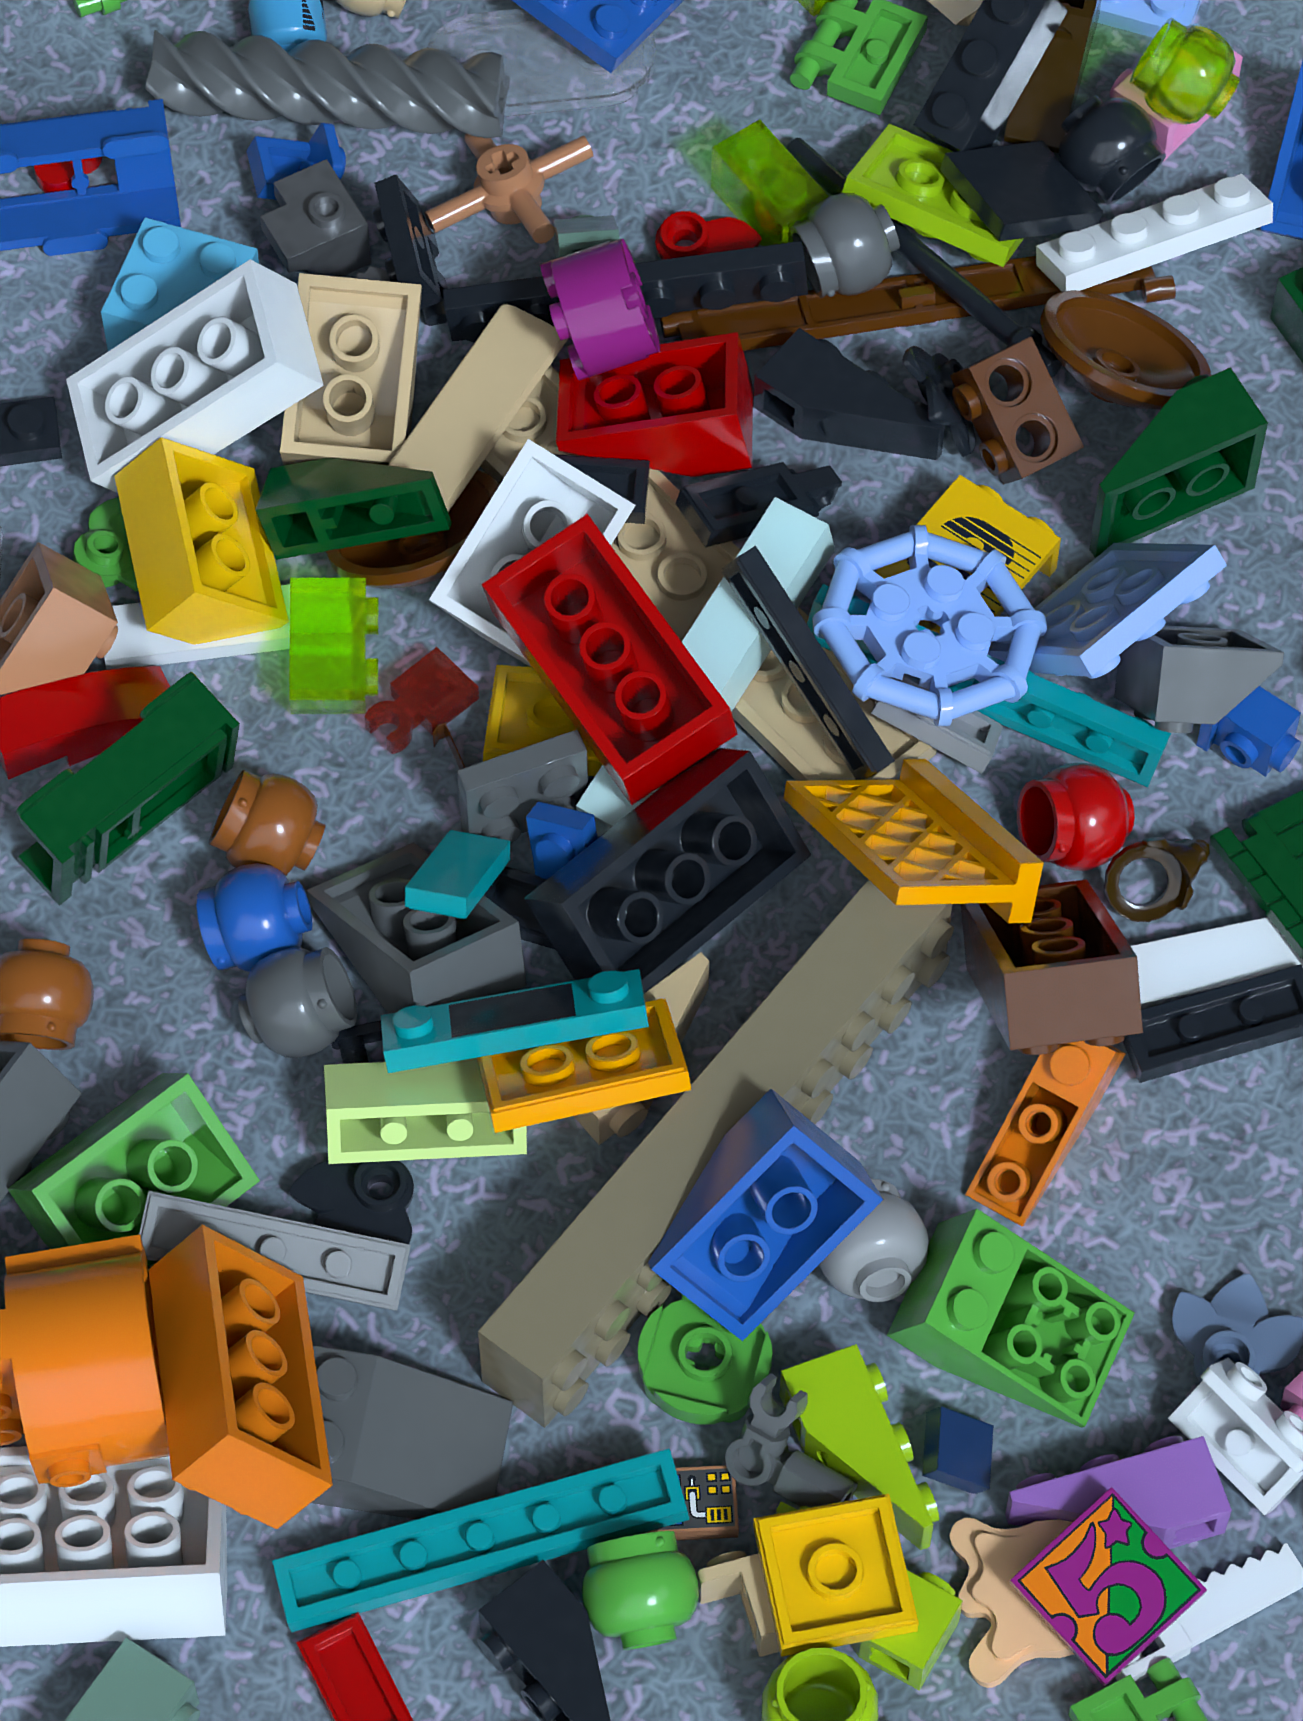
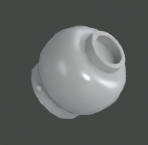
[819,1179,929,1302]

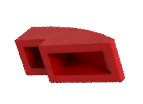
[0,666,170,780]

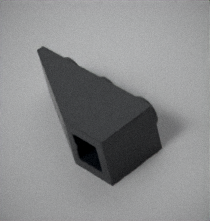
[754,328,945,460]
[477,1560,611,1721]

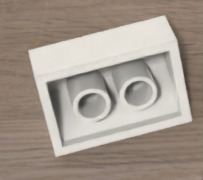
[429,439,635,667]

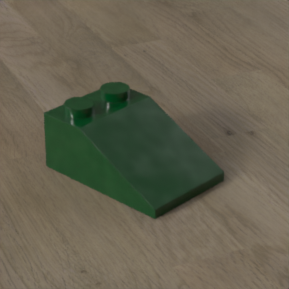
[1089,367,1268,558]

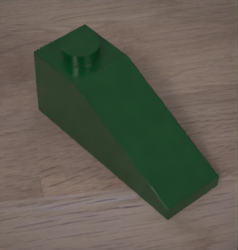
[256,458,452,560]

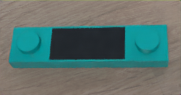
[381,969,649,1073]

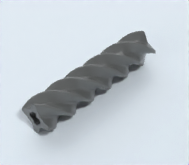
[146,30,510,138]

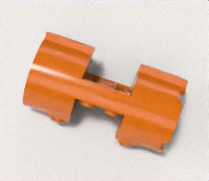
[0,1234,170,1487]

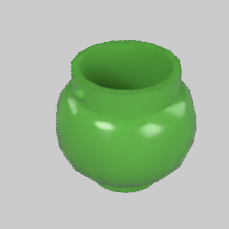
[582,1531,699,1650]

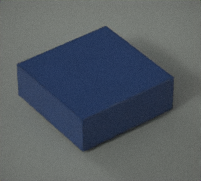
[922,1406,994,1494]

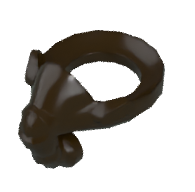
[1104,837,1210,922]

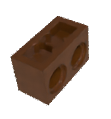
[950,337,1084,485]

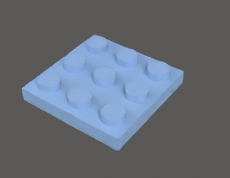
[987,543,1227,679]

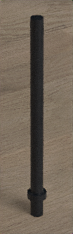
[785,138,1062,378]

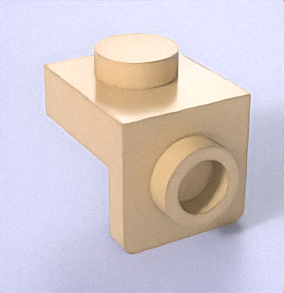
[697,1551,780,1657]

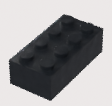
[524,748,811,994]

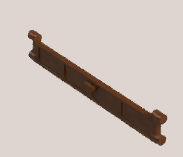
[660,256,1176,351]

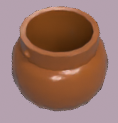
[209,770,326,876]
[0,939,94,1050]

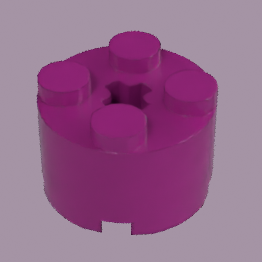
[540,239,661,381]

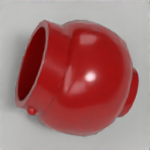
[1017,763,1135,871]

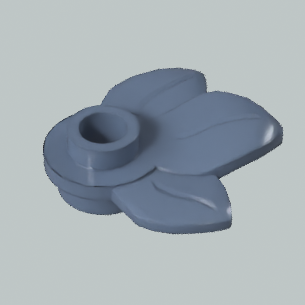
[1171,1274,1303,1383]

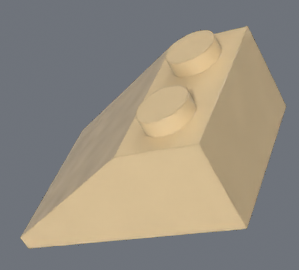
[280,273,422,466]

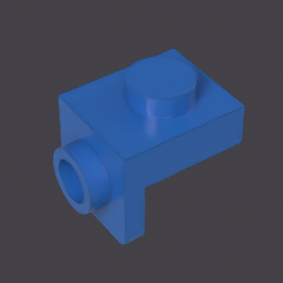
[246,123,346,200]
[526,802,598,879]

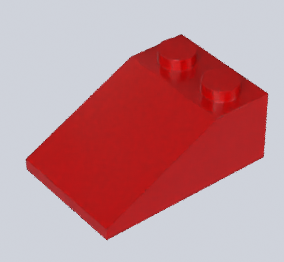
[556,332,753,477]

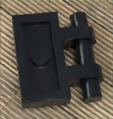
[373,174,448,326]

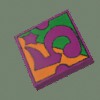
[1009,1487,1207,1687]

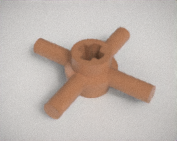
[424,134,594,244]

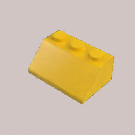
[114,437,289,645]

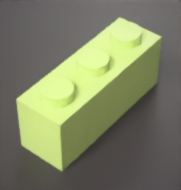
[324,1058,527,1164]

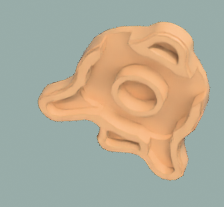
[949,1518,1074,1688]

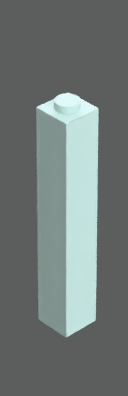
[576,497,835,838]

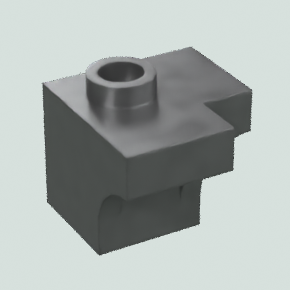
[260,159,371,277]

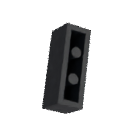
[913,0,1068,152]

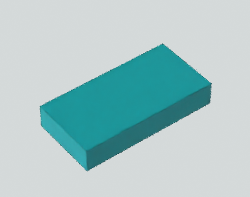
[405,830,510,919]

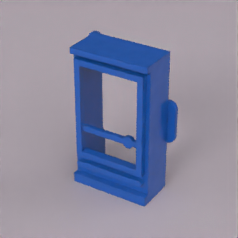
[0,99,181,256]

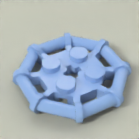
[812,525,1047,726]

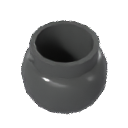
[790,193,900,298]
[238,947,358,1058]

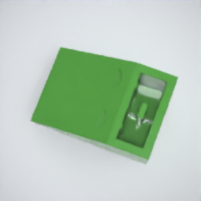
[887,1208,1135,1428]

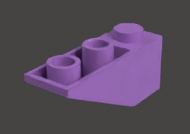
[1005,1436,1232,1549]

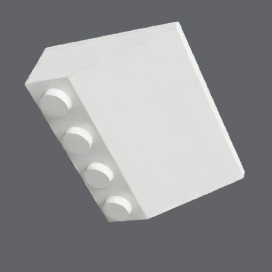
[0,1446,227,1647]

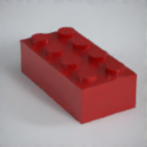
[481,514,738,806]

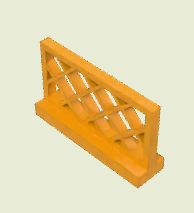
[783,759,1044,923]

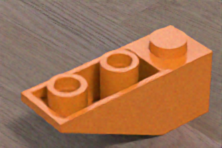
[965,1041,1126,1227]

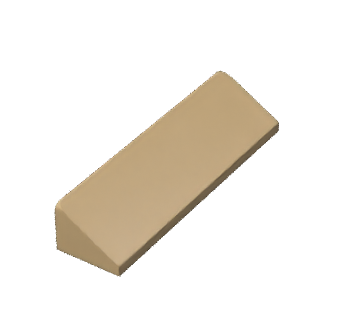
[388,304,568,512]

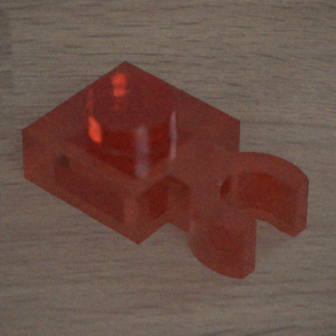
[364,647,479,754]

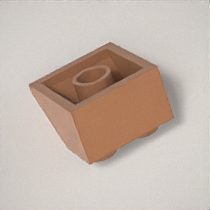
[0,542,118,695]

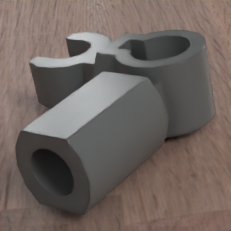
[725,1373,858,1508]

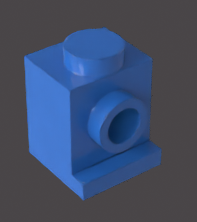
[1196,686,1301,777]

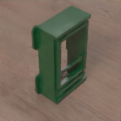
[15,672,240,906]

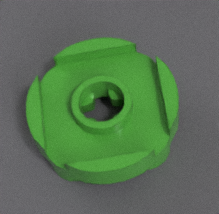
[638,1294,772,1425]

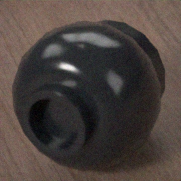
[1059,95,1166,205]

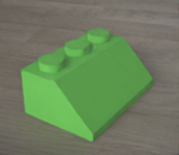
[8,1073,260,1266]

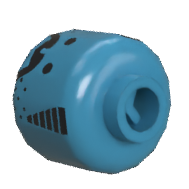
[248,0,327,52]

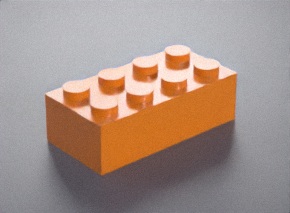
[149,1224,333,1529]

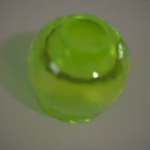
[1130,17,1240,125]

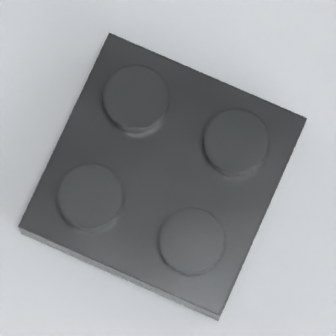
[457,729,588,844]

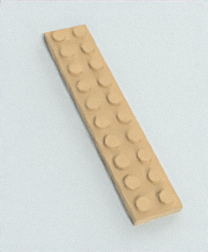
[480,365,937,781]

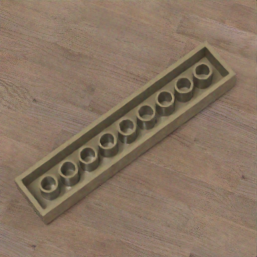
[478,879,954,1428]

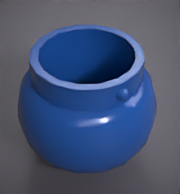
[196,863,313,972]

